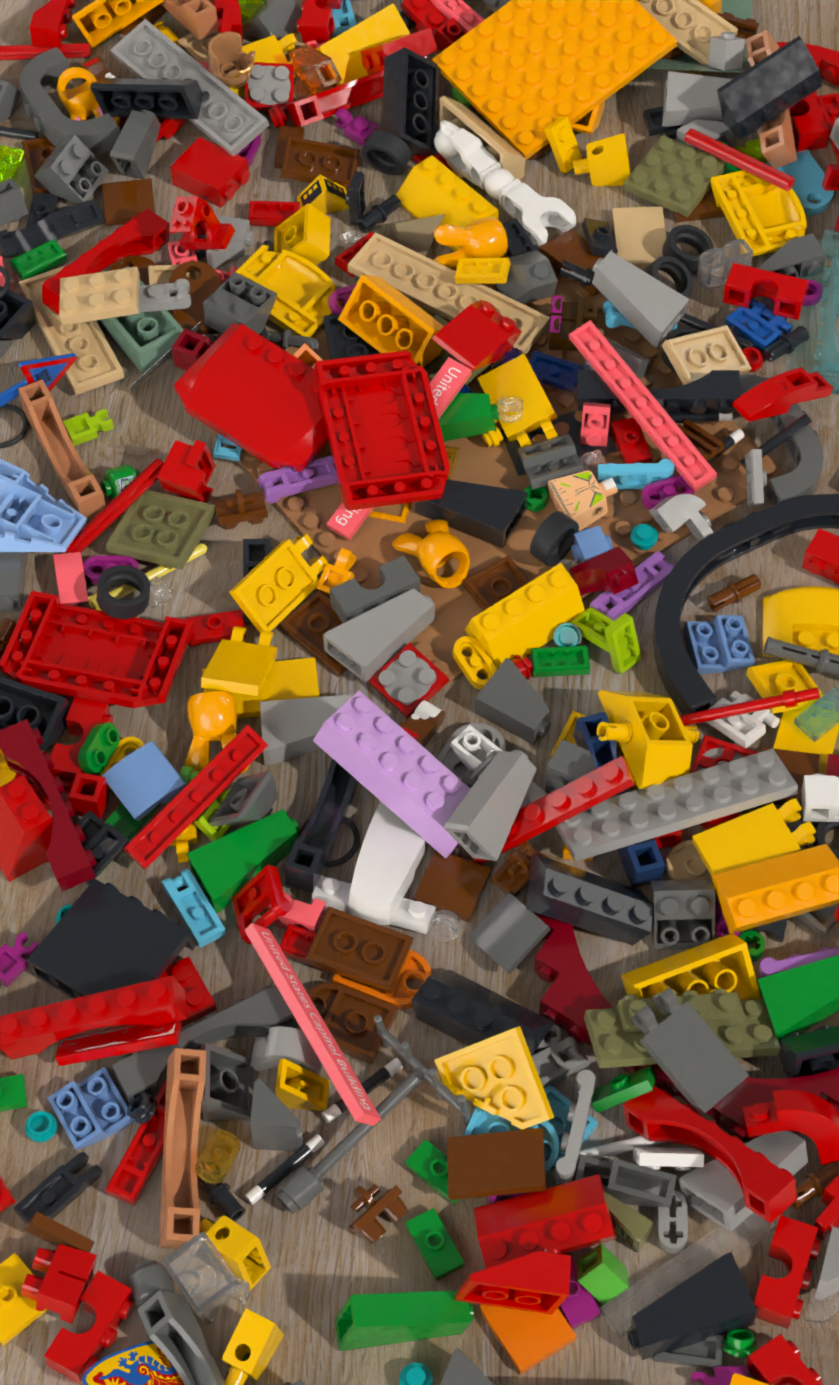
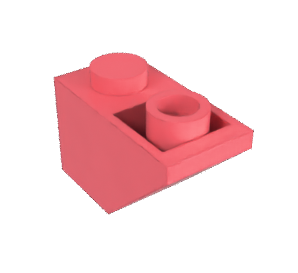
[580,402,611,447]

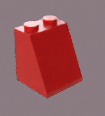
[0,775,53,882]

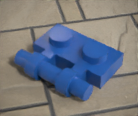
[725,299,793,352]

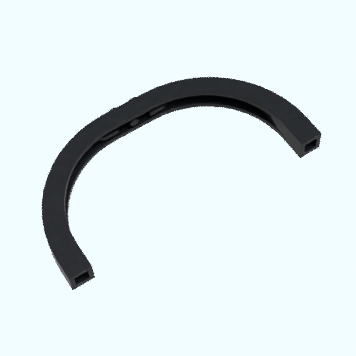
[653,494,839,715]

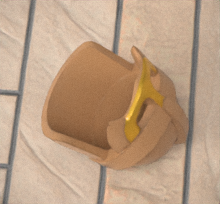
[208,32,255,89]

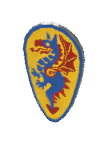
[81,1341,185,1385]

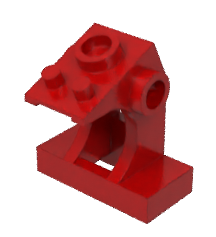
[169,196,235,250]

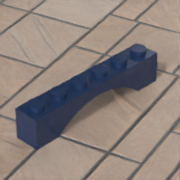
[573,712,665,888]

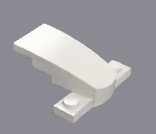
[311,803,436,934]

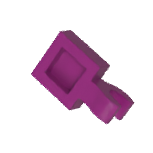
[335,108,378,146]

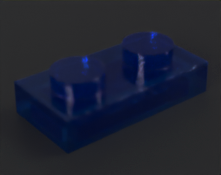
[529,350,584,393]

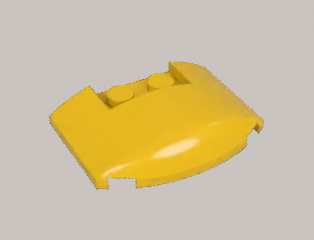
[710,170,807,257]
[236,245,341,337]
[762,586,839,657]

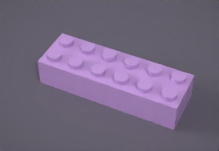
[313,691,470,859]

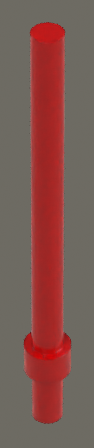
[679,687,820,726]

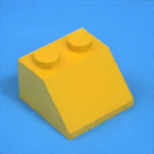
[273,203,331,265]

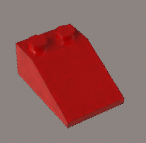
[432,300,522,371]
[455,1249,571,1315]

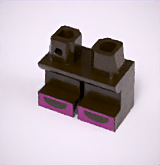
[549,295,598,351]

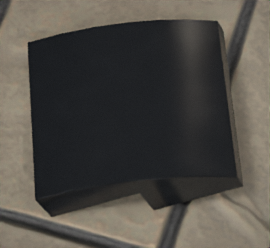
[77,810,130,886]

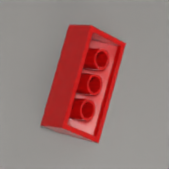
[474,1174,617,1269]

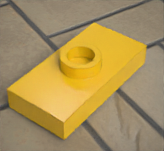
[454,258,511,284]

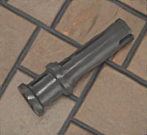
[763,636,839,676]

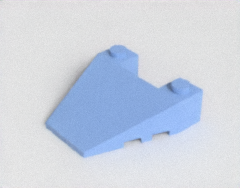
[0,459,87,552]

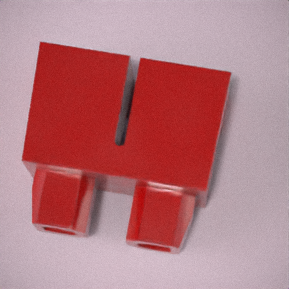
[21,1244,97,1324]

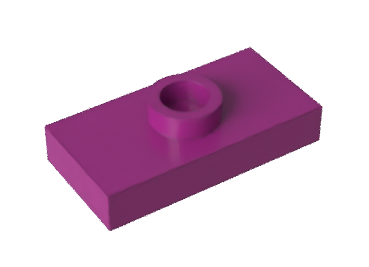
[559,1255,601,1330]

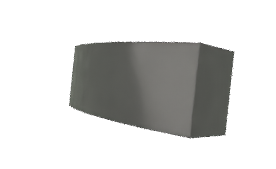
[574,1155,677,1207]

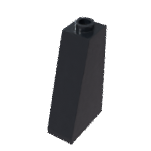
[415,479,528,548]
[627,1252,757,1360]

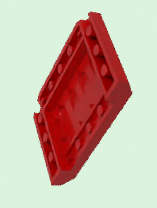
[174,324,329,472]
[315,350,450,511]
[0,591,194,708]

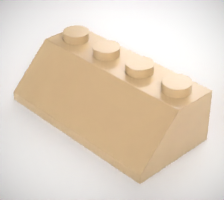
[439,96,526,180]

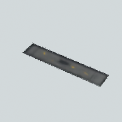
[130,322,201,393]

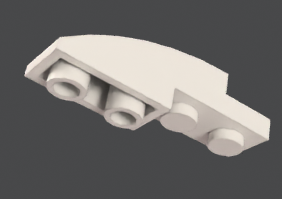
[450,725,547,809]

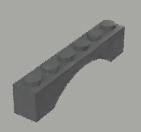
[112,985,299,1105]
[137,1289,226,1385]

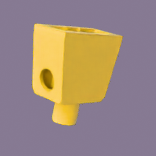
[573,133,631,186]
[199,1216,271,1292]
[222,1308,284,1385]

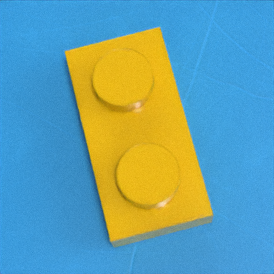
[544,116,583,173]

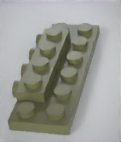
[584,988,781,1068]

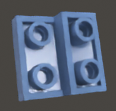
[684,615,755,674]
[102,741,187,821]
[48,1066,136,1150]

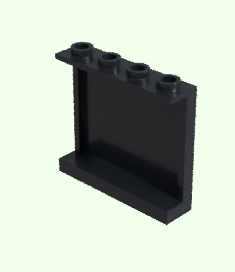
[27,879,195,1026]

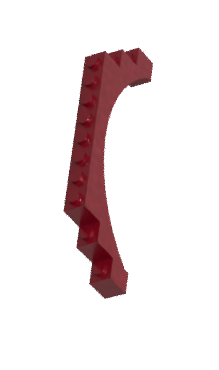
[532,911,839,1143]

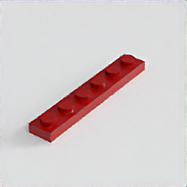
[123,725,269,870]
[474,756,635,865]

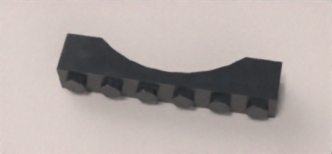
[577,370,740,414]
[285,758,359,893]

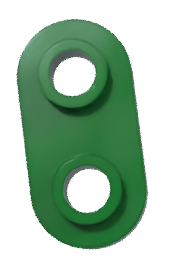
[78,722,120,774]

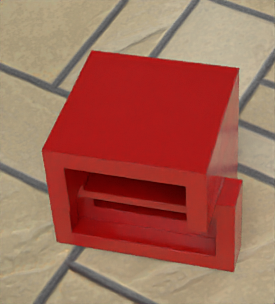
[157,440,216,503]

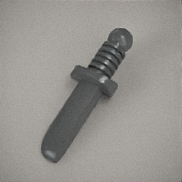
[267,329,319,349]
[461,751,497,788]

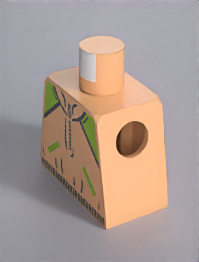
[548,470,618,531]

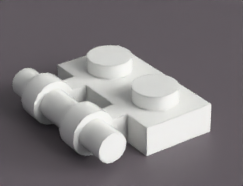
[706,691,780,749]

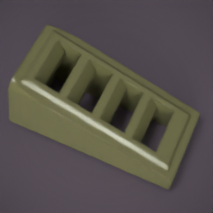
[604,1191,653,1253]

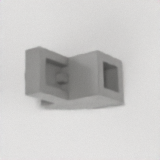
[649,494,714,541]
[250,1026,322,1073]

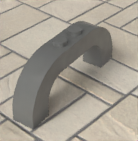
[20,47,120,154]
[732,374,824,506]

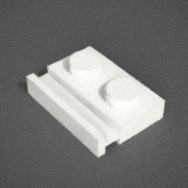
[633,1146,704,1170]

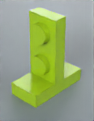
[570,607,642,675]

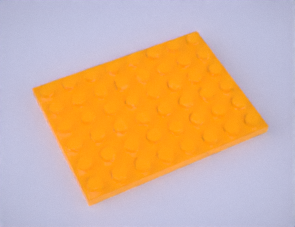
[432,0,677,161]

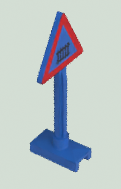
[0,353,78,407]

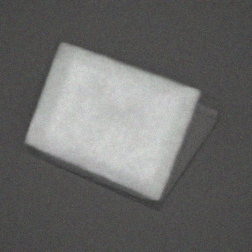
[161,1232,240,1326]

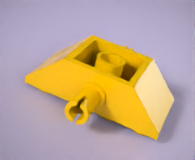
[597,690,699,789]

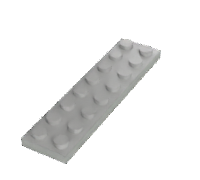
[110,19,269,156]
[555,749,798,862]

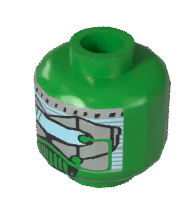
[101,464,140,500]

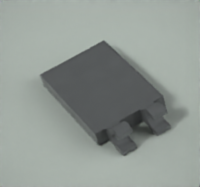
[631,987,749,1116]

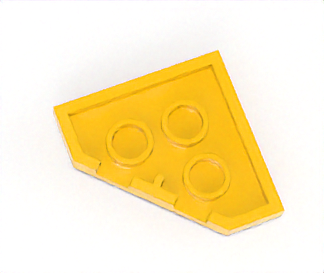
[434,1026,554,1130]

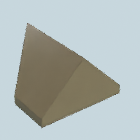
[390,214,445,257]

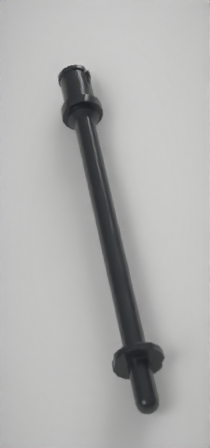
[560,260,754,349]

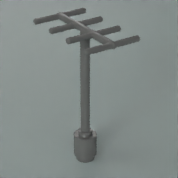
[275,1015,471,1214]

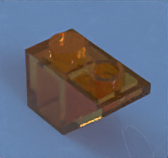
[288,45,342,96]

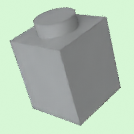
[708,31,745,71]

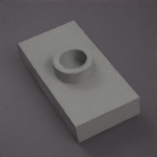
[745,449,767,508]

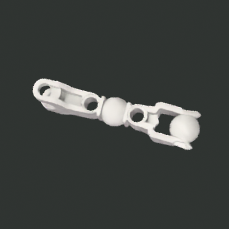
[434,120,576,250]

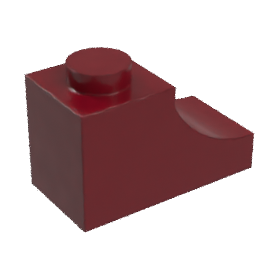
[569,546,639,596]

